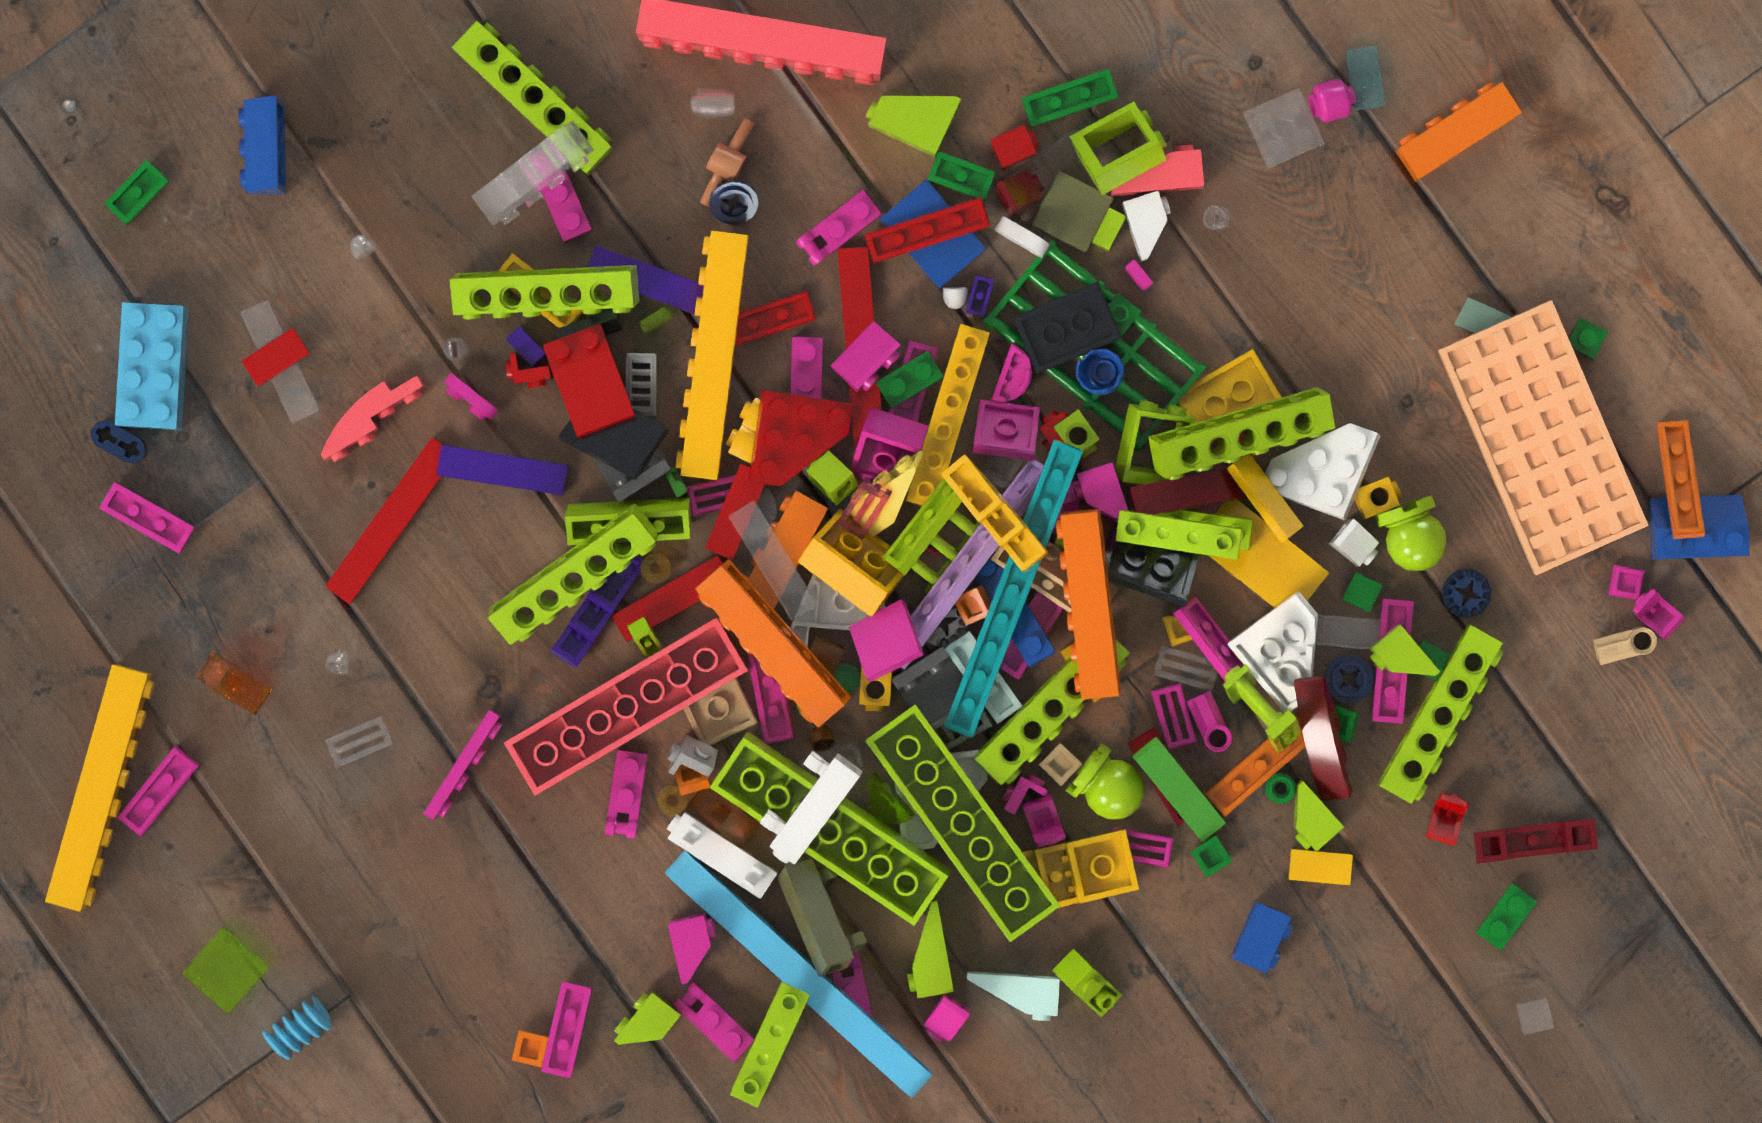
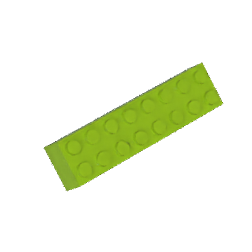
[865,704,1060,942]
[710,732,951,926]

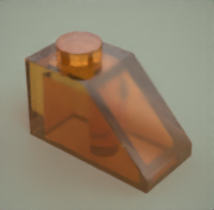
[196,651,272,715]
[689,780,761,849]

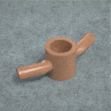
[700,119,754,207]

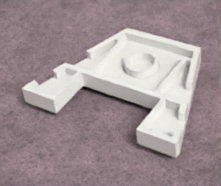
[790,574,885,647]

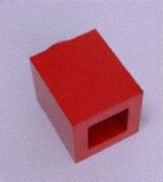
[990,125,1040,170]

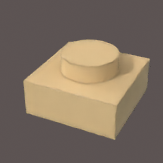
[1039,743,1082,786]

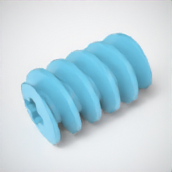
[262,995,332,1060]

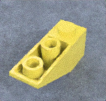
[848,451,923,537]

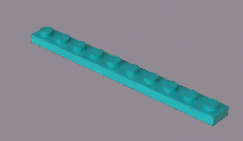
[944,439,1083,738]

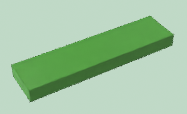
[1132,737,1226,843]

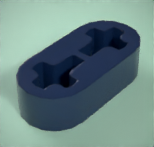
[91,421,147,464]

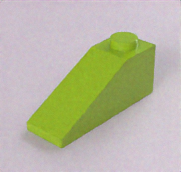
[907,899,954,998]

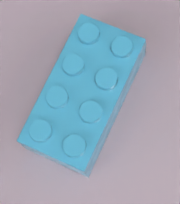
[115,302,189,430]

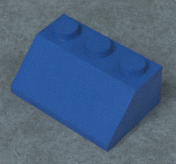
[239,96,286,195]
[1649,495,1750,560]

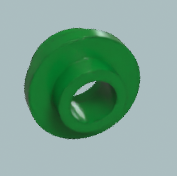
[1265,773,1296,804]

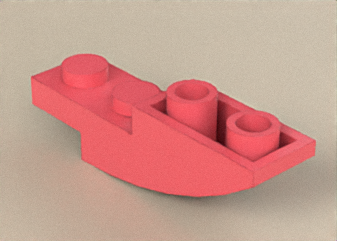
[321,376,426,463]

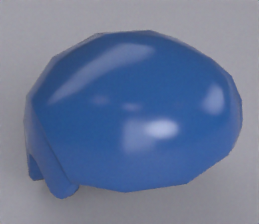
[1076,349,1125,395]

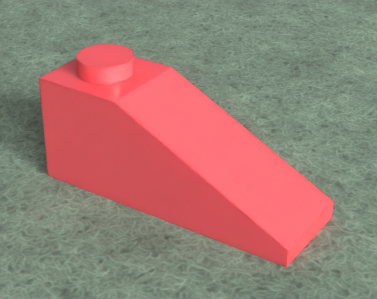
[1110,145,1204,197]

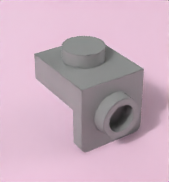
[667,734,718,777]

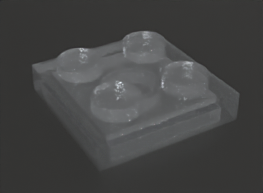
[1243,88,1324,170]

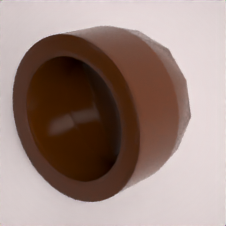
[810,725,836,751]

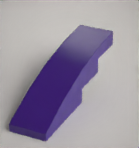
[587,246,704,317]
[436,445,568,495]
[551,545,647,669]

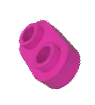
[443,373,499,421]

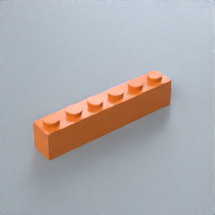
[1056,508,1122,700]
[695,559,851,728]

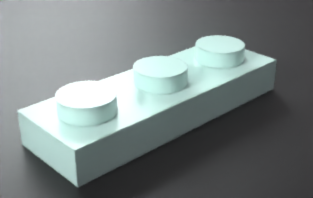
[944,631,1022,724]

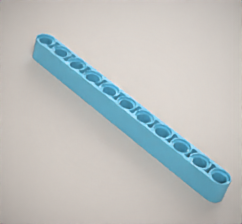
[665,850,933,1098]

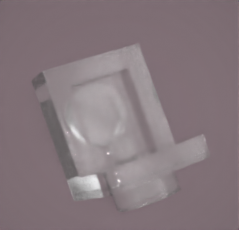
[980,456,1024,489]

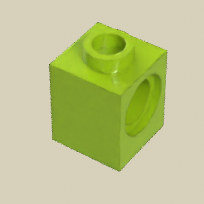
[1054,409,1100,459]
[806,450,859,506]

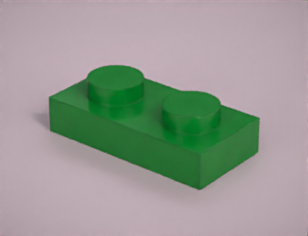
[927,151,995,202]
[104,160,170,226]
[875,351,944,409]
[1475,883,1537,951]

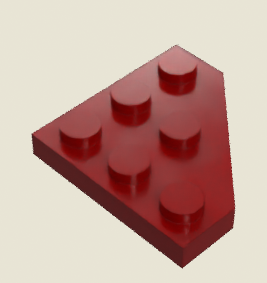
[748,390,853,486]

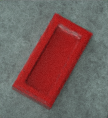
[241,328,310,387]

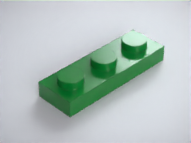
[1021,69,1119,128]

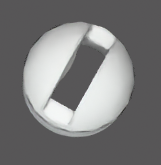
[943,287,968,309]

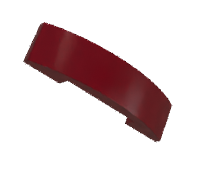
[1473,818,1598,864]

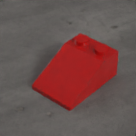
[543,323,635,438]

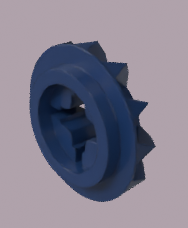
[709,179,758,225]
[1442,569,1492,618]
[1325,655,1374,704]

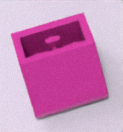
[831,321,901,392]

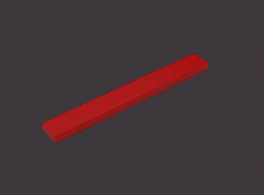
[837,246,882,489]

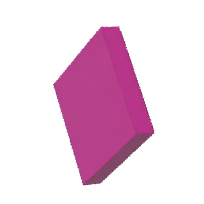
[973,399,1040,461]
[849,599,924,682]

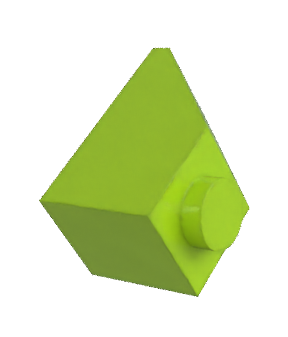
[1369,624,1440,676]
[1294,780,1344,852]

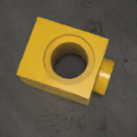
[1355,477,1402,519]
[859,667,892,712]

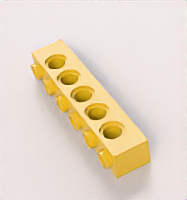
[906,324,990,506]

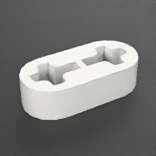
[995,216,1050,258]

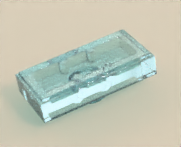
[1345,45,1386,111]

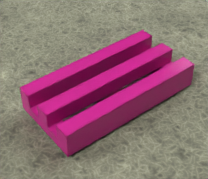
[686,475,736,517]
[1151,683,1197,750]
[1112,827,1174,868]

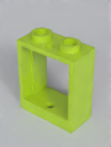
[1069,101,1167,195]
[1115,401,1196,485]

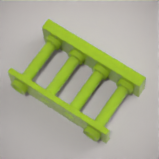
[882,479,981,593]
[1116,506,1254,560]
[1223,664,1302,754]
[730,981,810,1108]

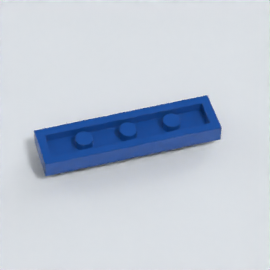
[975,550,1056,668]

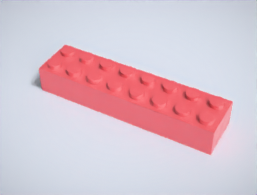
[636,0,886,85]
[504,617,749,796]

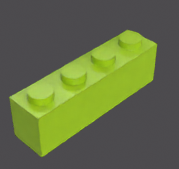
[565,497,692,545]

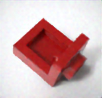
[505,353,553,389]
[1039,410,1068,454]
[1425,793,1469,846]

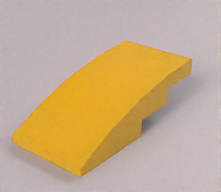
[1208,500,1329,608]
[1022,829,1139,908]

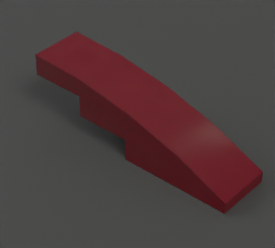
[1128,469,1248,515]
[1294,676,1353,801]

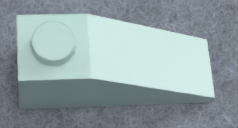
[967,971,1060,1021]

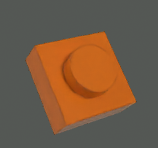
[955,585,991,626]
[675,764,710,796]
[512,1030,549,1067]

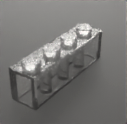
[471,121,595,226]

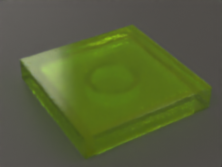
[182,927,269,1014]

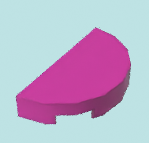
[991,343,1033,403]

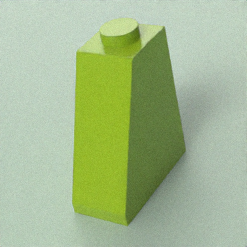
[866,96,961,157]

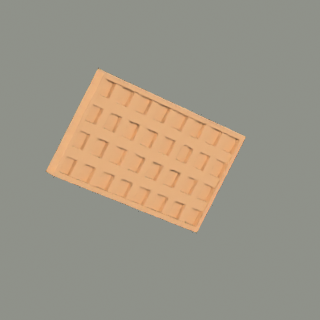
[1438,300,1649,575]

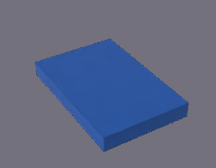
[880,179,986,290]

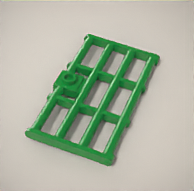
[982,239,1207,451]

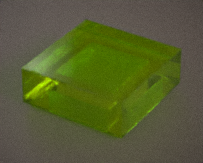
[639,307,672,334]

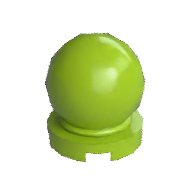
[1375,495,1447,571]
[1065,742,1145,820]

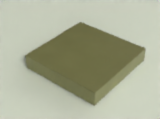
[1031,170,1113,253]

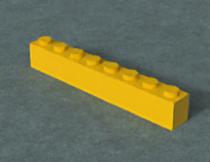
[676,231,749,480]
[45,664,155,912]

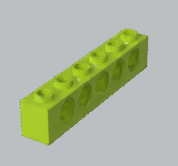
[452,21,613,176]
[450,265,640,320]
[1148,387,1335,480]
[487,504,658,645]
[1376,625,1503,804]
[971,640,1129,785]

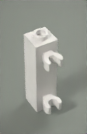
[760,751,863,865]
[667,812,778,899]

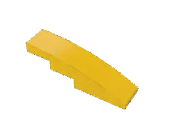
[941,454,1049,572]

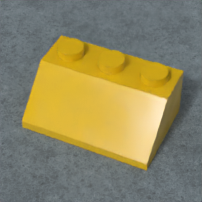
[798,509,905,617]

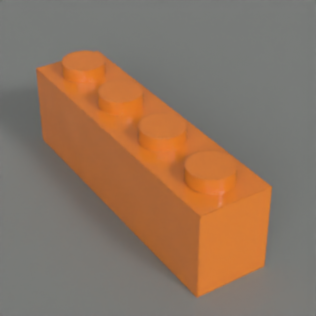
[1396,82,1522,182]
[744,491,829,610]

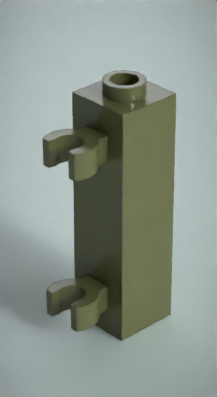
[777,859,867,977]

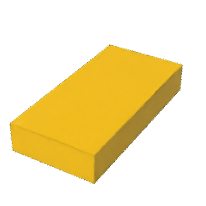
[1288,849,1353,885]

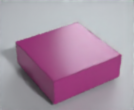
[1124,260,1153,291]
[1608,565,1645,600]

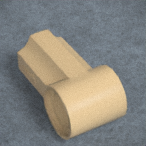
[1593,626,1657,665]

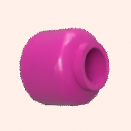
[1308,79,1356,123]

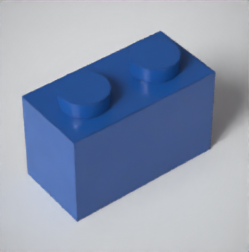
[1230,901,1293,974]

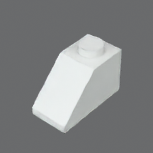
[1122,191,1171,263]
[1328,519,1379,567]

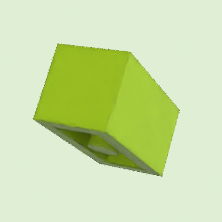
[1092,207,1126,251]
[627,617,663,659]

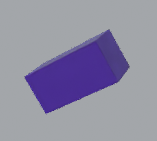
[965,275,994,318]
[506,326,546,368]

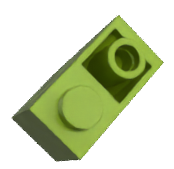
[1052,949,1122,1017]
[614,990,682,1045]

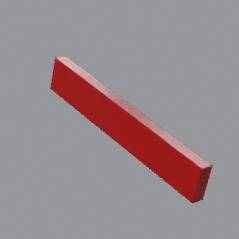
[325,437,443,605]

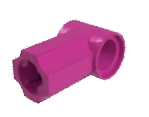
[1186,691,1232,752]

